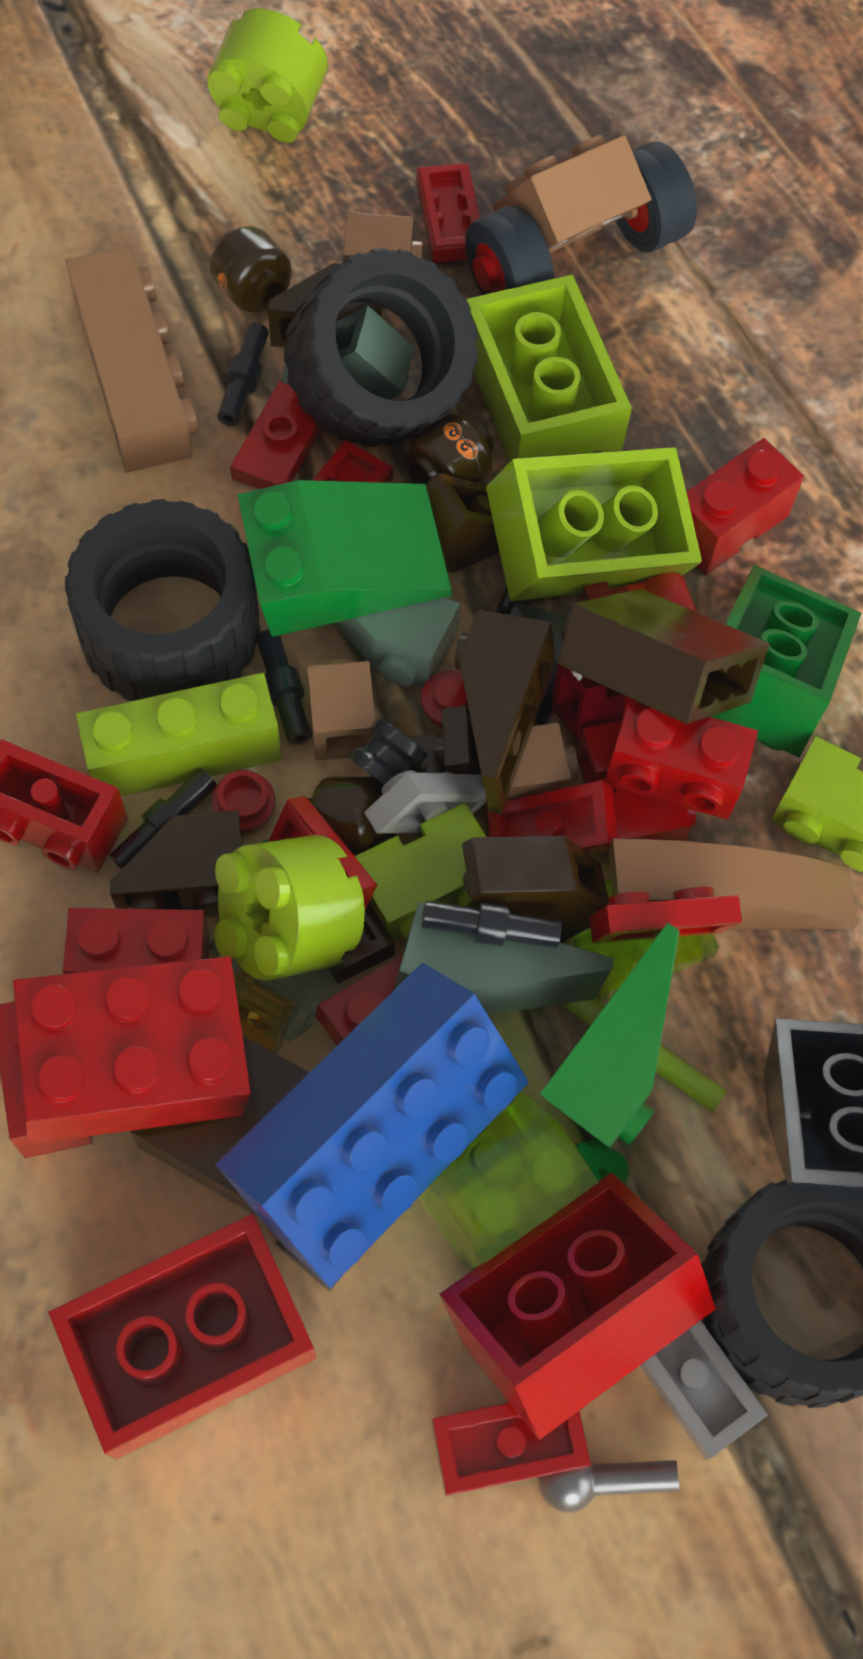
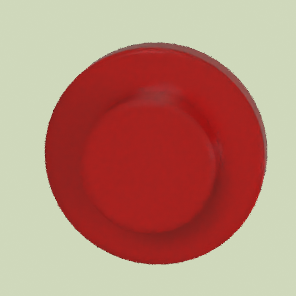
[421,670,469,729]
[212,770,276,832]

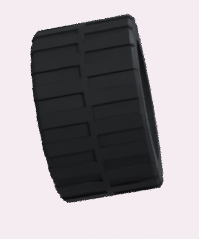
[284,248,478,447]
[65,499,260,701]
[701,1178,863,1408]

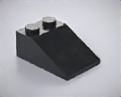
[764,1018,863,1197]

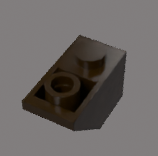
[110,811,243,917]
[462,836,609,943]

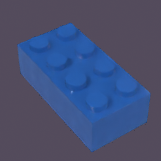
[216,962,529,1288]

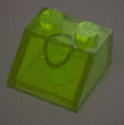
[420,1091,598,1269]

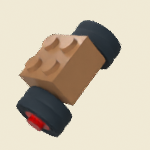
[465,134,697,295]

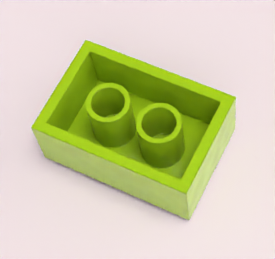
[466,274,632,462]
[486,447,702,601]

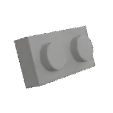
[364,770,487,834]
[640,1321,768,1460]

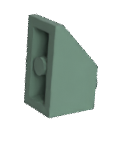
[280,306,415,399]

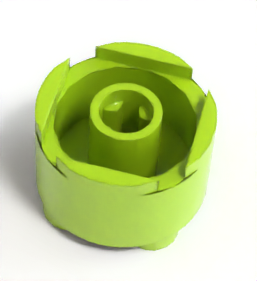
[207,8,328,143]
[214,835,365,981]

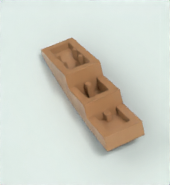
[608,838,858,930]

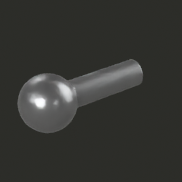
[539,1460,679,1512]

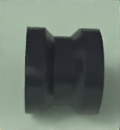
[347,716,428,785]

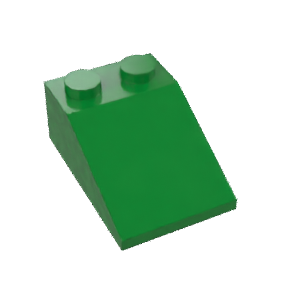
[237,480,452,637]
[710,565,862,758]
[540,923,679,1149]

